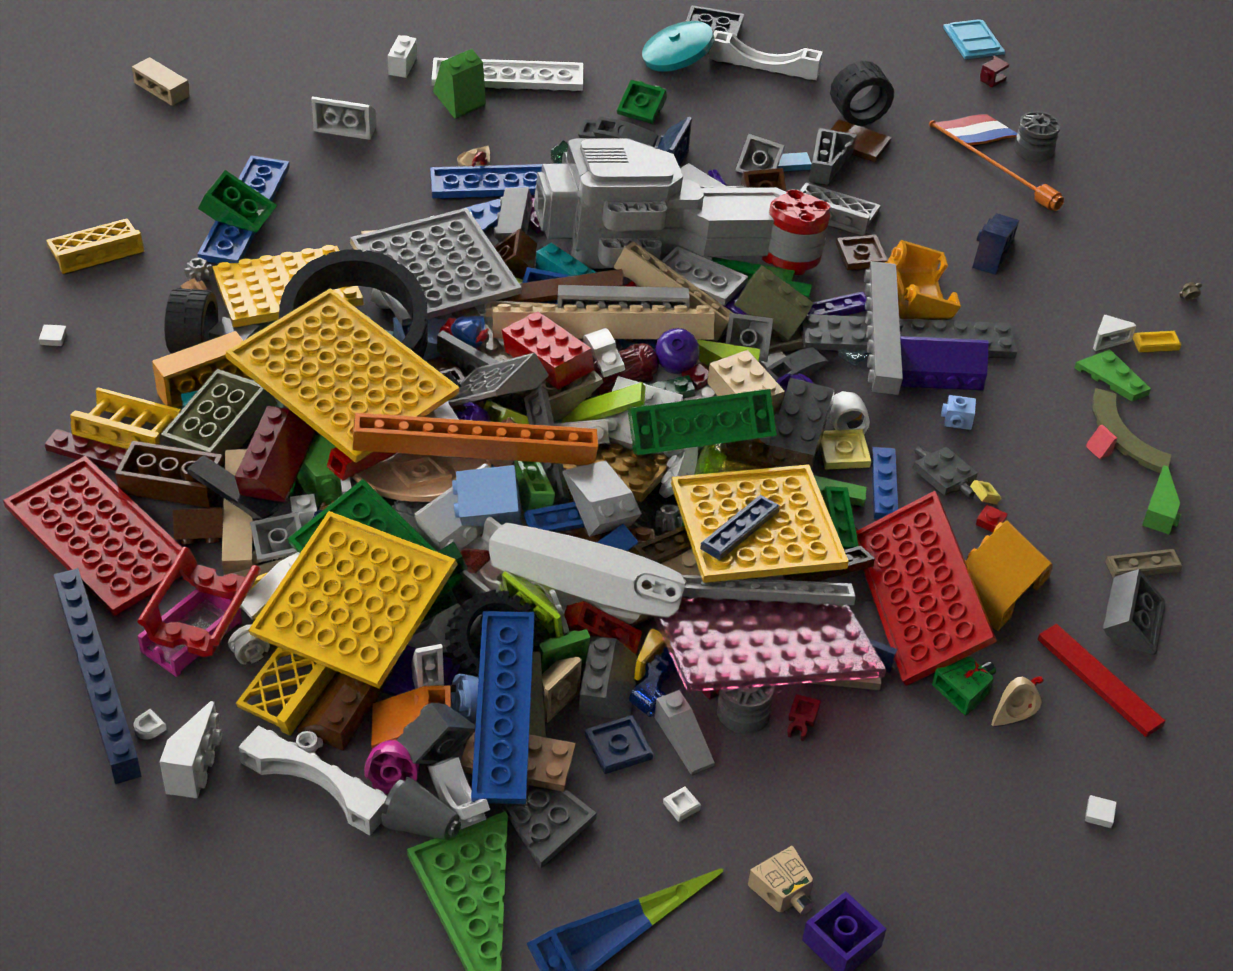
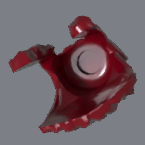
[593,343,659,396]

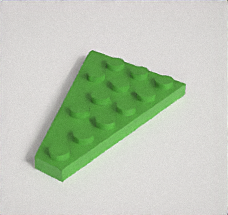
[407,811,508,971]

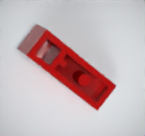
[564,601,642,655]

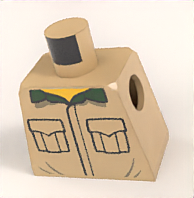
[748,846,814,915]

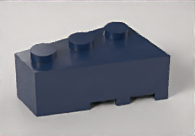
[972,213,1020,275]

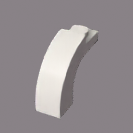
[583,328,625,377]
[427,757,490,829]

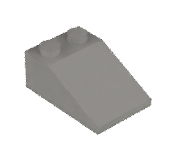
[563,460,641,537]

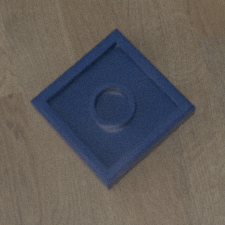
[585,715,653,774]

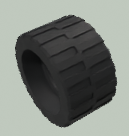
[830,61,894,126]
[164,288,218,354]

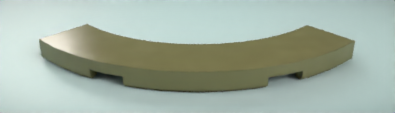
[1092,388,1172,473]

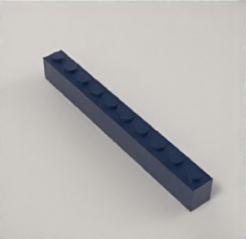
[53,568,142,784]

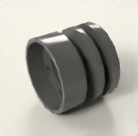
[1014,111,1061,162]
[717,664,775,734]

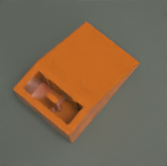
[371,685,451,748]

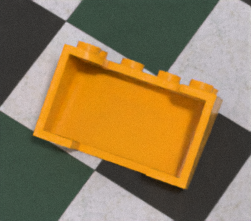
[885,240,961,320]
[965,520,1053,631]

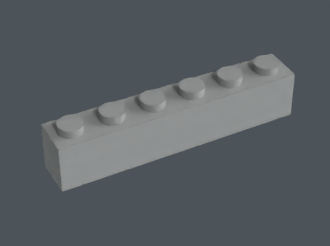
[558,285,690,309]

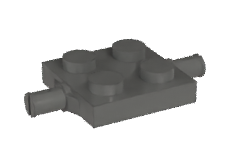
[912,445,978,498]

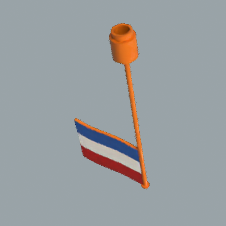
[929,114,1065,211]

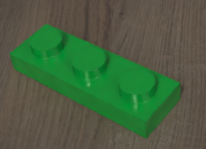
[822,486,859,550]

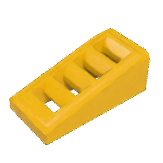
[634,628,668,681]

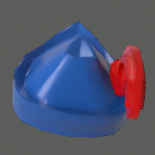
[451,316,489,349]

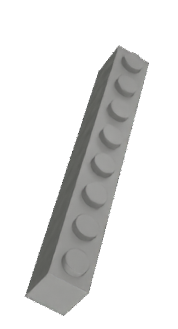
[864,261,903,395]

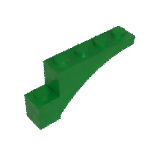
[711,257,812,300]

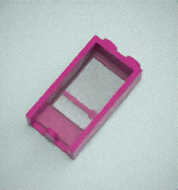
[138,589,242,677]

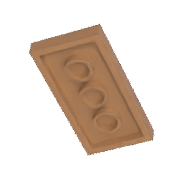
[460,724,576,792]

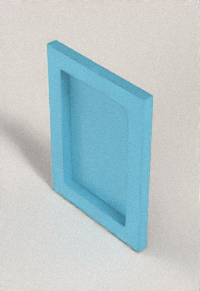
[943,20,1005,59]

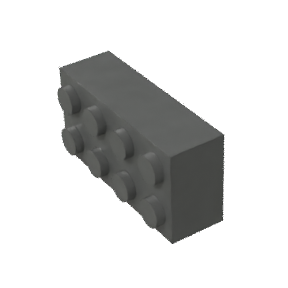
[769,378,834,468]

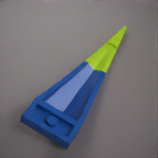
[526,868,724,971]

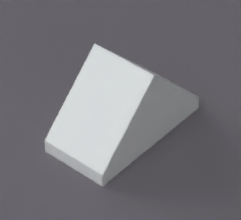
[1093,315,1136,351]

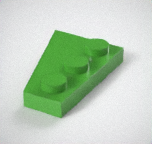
[1074,349,1151,401]

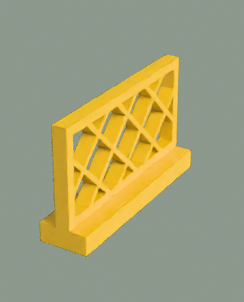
[46,219,145,274]
[236,647,337,736]

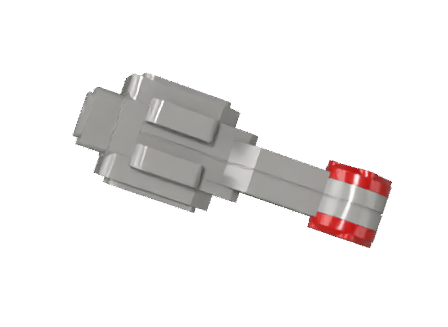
[534,138,831,275]

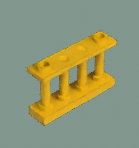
[70,388,181,449]

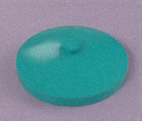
[642,21,714,71]

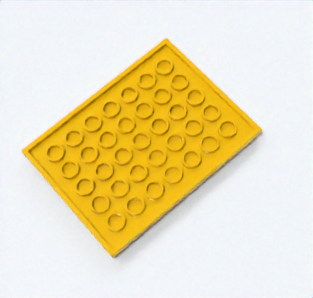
[226,288,459,463]

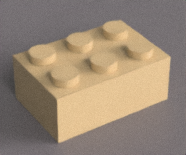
[707,350,785,414]

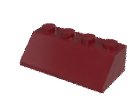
[235,406,317,502]

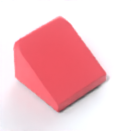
[1086,425,1117,459]

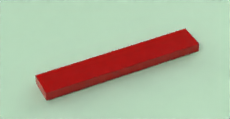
[1037,623,1166,737]

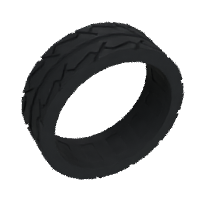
[279,249,428,359]

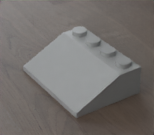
[448,353,549,407]

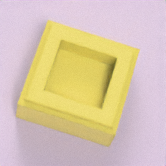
[970,480,1001,504]

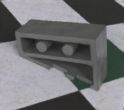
[809,128,857,185]

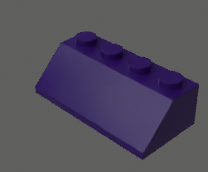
[900,336,989,390]

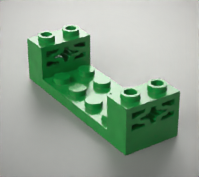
[627,389,777,455]

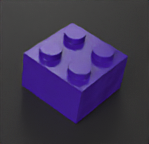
[802,891,886,971]

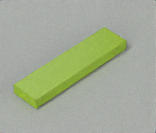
[562,382,646,423]

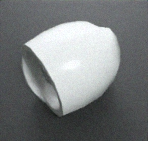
[829,391,870,434]

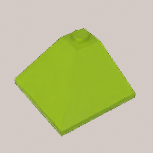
[502,571,564,641]

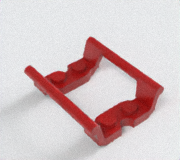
[137,547,261,657]

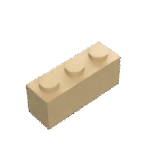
[132,57,190,106]

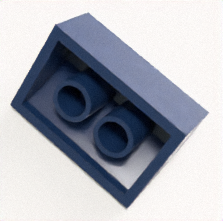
[655,117,692,167]

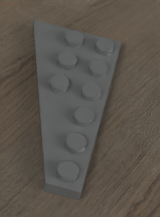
[463,741,597,869]

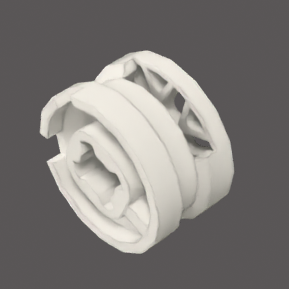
[228,624,270,665]

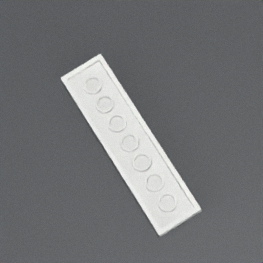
[432,58,583,91]

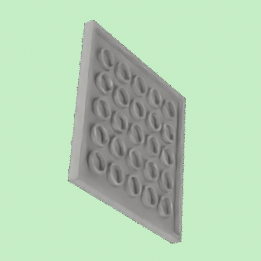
[350,208,522,326]

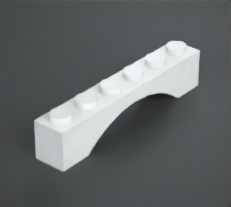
[709,30,823,80]
[238,725,388,835]

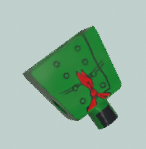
[932,656,996,716]

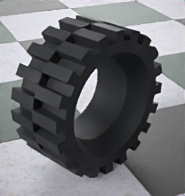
[445,590,541,677]

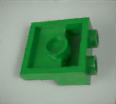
[617,80,667,124]

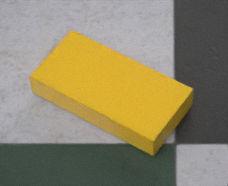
[1132,331,1181,353]

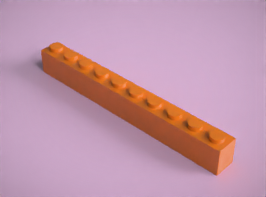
[353,413,598,465]

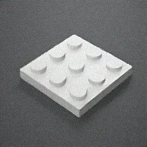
[602,376,683,455]

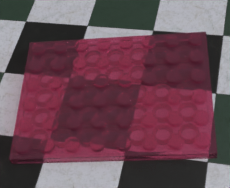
[653,582,886,692]

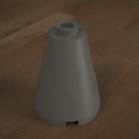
[381,777,461,840]

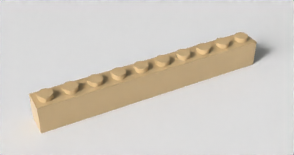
[493,304,714,340]

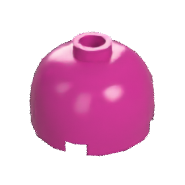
[364,740,419,794]

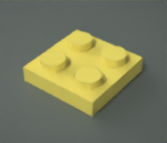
[819,429,871,469]

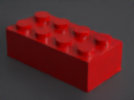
[502,311,594,390]

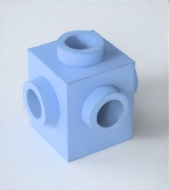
[941,395,976,430]

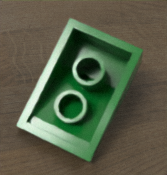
[198,170,277,233]

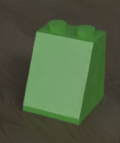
[433,49,486,119]
[297,435,342,509]

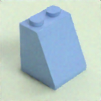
[452,465,522,526]

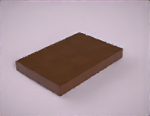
[830,119,891,162]

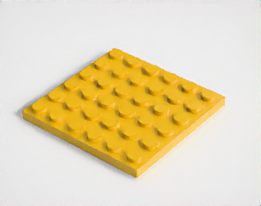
[212,245,364,328]
[671,465,849,583]
[248,511,458,689]

